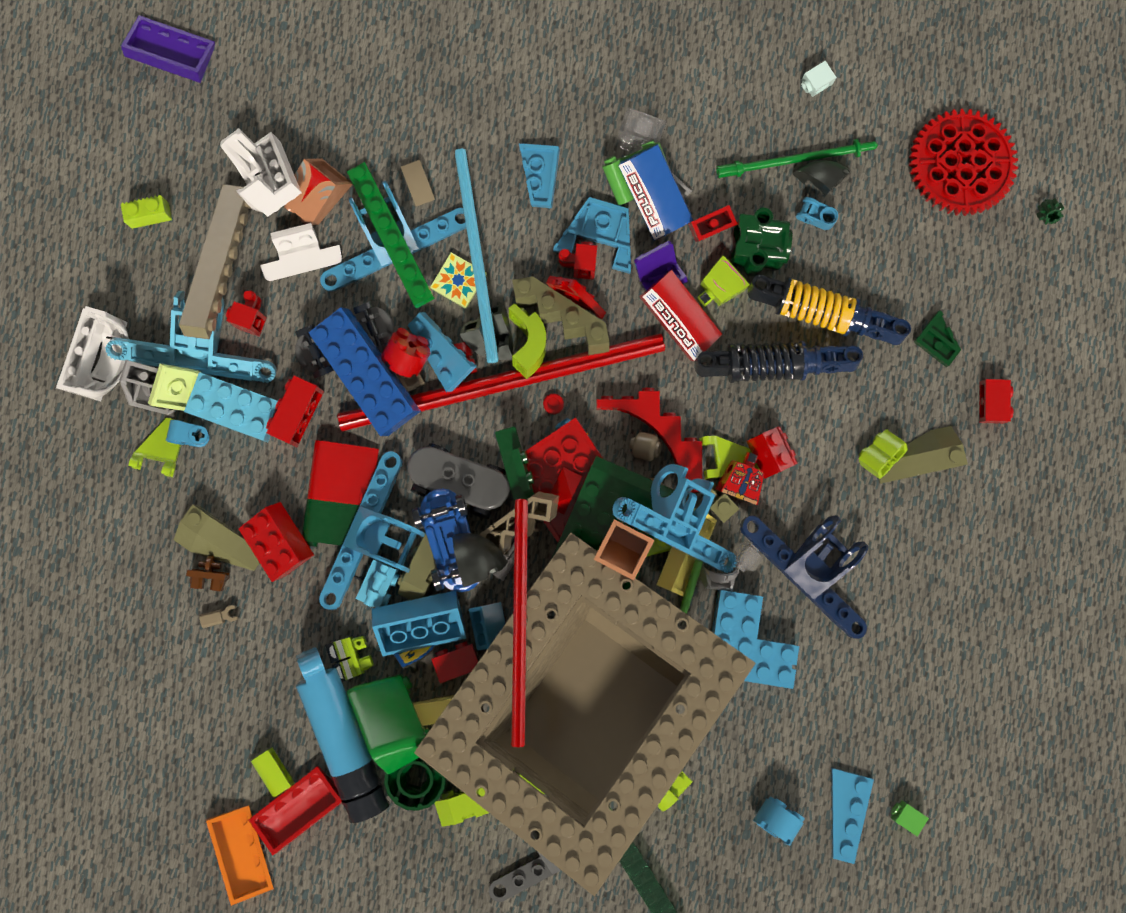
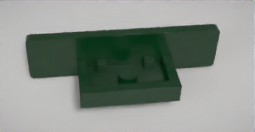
[495,426,534,503]

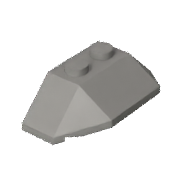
[119,360,178,415]

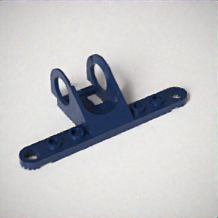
[740,515,868,639]

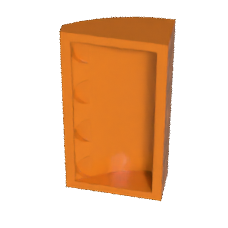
[205,805,274,906]

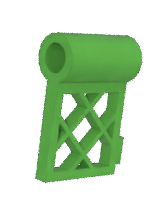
[602,140,670,205]

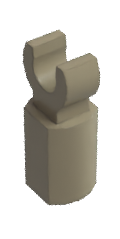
[199,605,240,628]

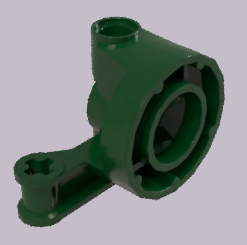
[384,758,446,811]

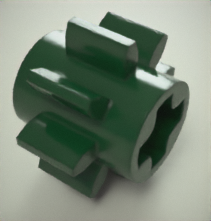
[1036,198,1065,225]

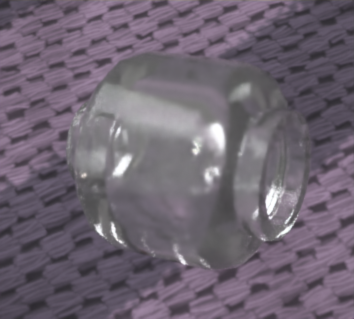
[734,540,764,572]

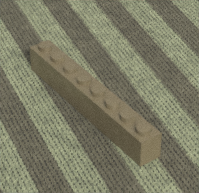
[179,184,251,339]

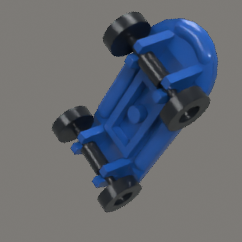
[412,488,479,592]

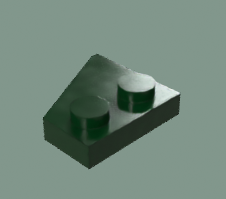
[914,310,961,367]

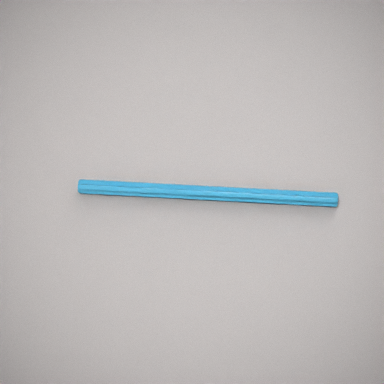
[455,148,499,363]

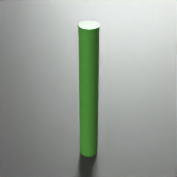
[680,559,703,614]

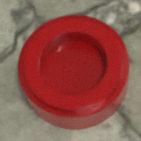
[543,393,564,415]

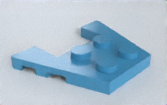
[553,197,631,274]

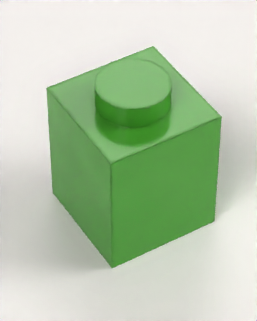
[891,800,929,837]

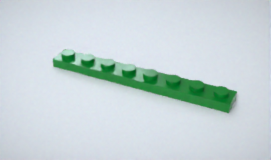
[347,162,435,309]

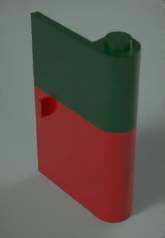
[302,440,379,547]

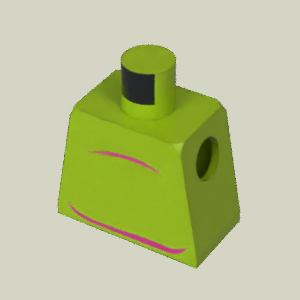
[697,255,750,306]

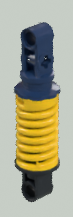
[747,275,911,345]

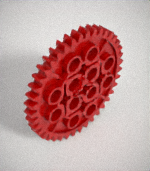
[909,109,1018,216]

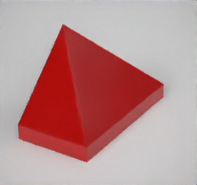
[550,467,582,514]

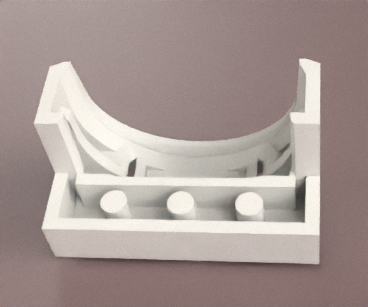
[220,128,301,217]
[56,306,129,402]

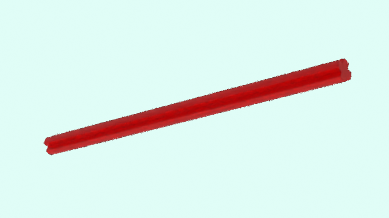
[337,333,665,431]

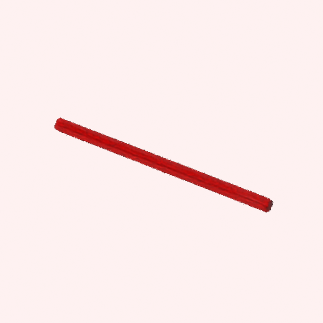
[511,499,528,747]

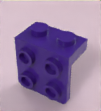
[634,241,688,291]

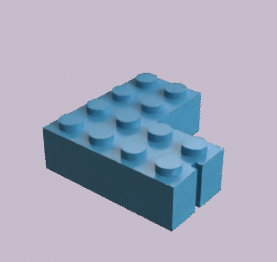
[712,590,799,689]

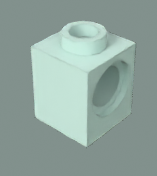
[801,61,837,97]

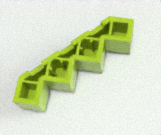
[435,773,545,827]

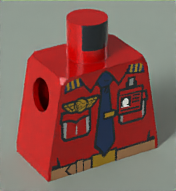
[715,452,764,505]

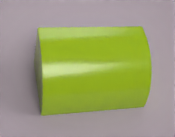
[251,747,295,798]

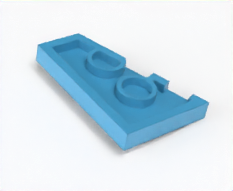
[519,143,560,208]

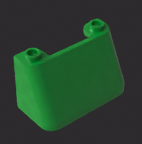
[347,674,430,775]

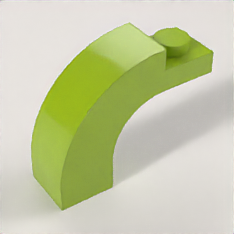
[508,303,546,379]

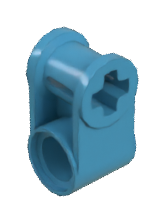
[796,197,838,230]
[166,420,209,447]

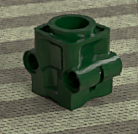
[730,208,793,276]

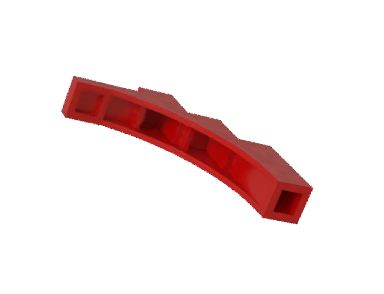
[596,387,703,493]

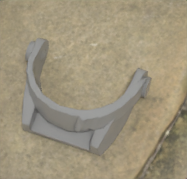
[700,563,739,591]

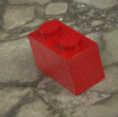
[688,205,737,242]
[979,379,1014,424]
[431,641,479,683]

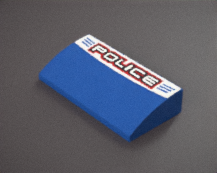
[618,144,693,240]

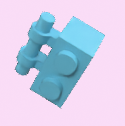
[356,560,400,608]

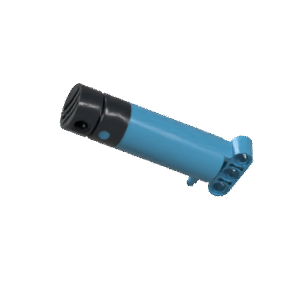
[296,647,390,823]

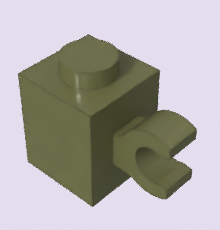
[710,489,739,523]

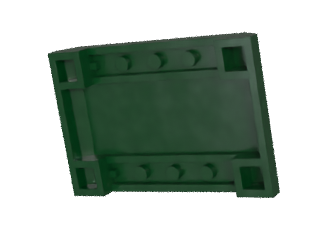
[550,456,674,590]

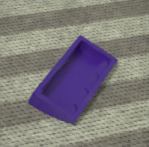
[121,15,215,83]

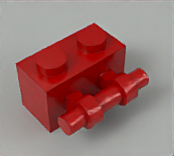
[559,241,597,280]
[226,291,267,337]
[746,426,798,479]

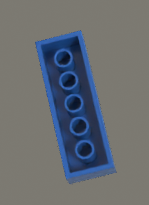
[308,307,421,436]

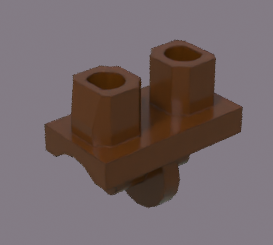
[186,556,230,591]

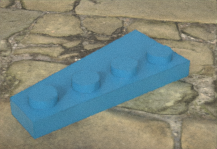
[408,312,477,392]
[831,768,874,864]

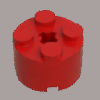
[381,328,431,377]

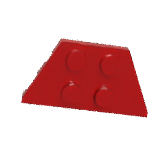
[546,276,606,319]

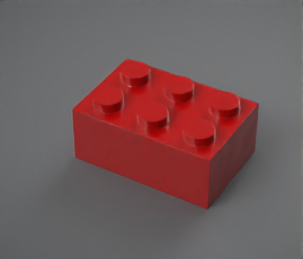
[266,376,324,447]
[238,502,314,582]

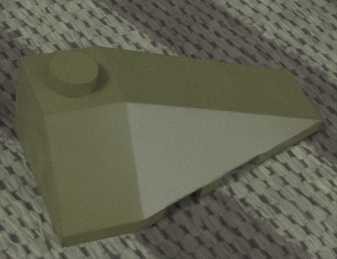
[878,426,968,484]
[174,504,260,571]

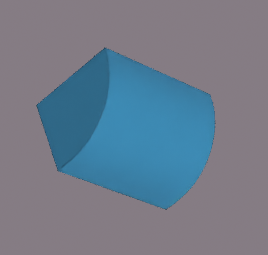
[469,602,505,650]

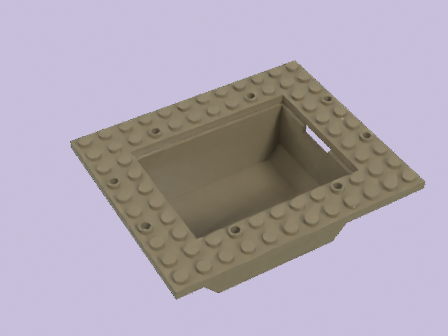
[414,533,756,897]

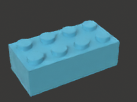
[184,372,278,443]

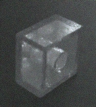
[617,107,667,151]

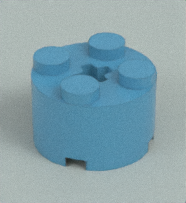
[753,796,805,846]

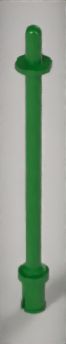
[716,139,878,179]

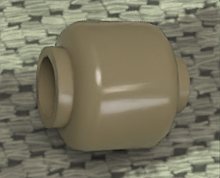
[629,432,662,461]

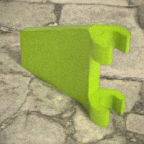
[128,417,187,477]
[699,436,760,479]

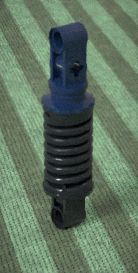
[695,341,863,383]

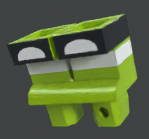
[325,636,374,682]

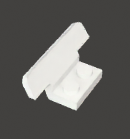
[260,223,342,281]

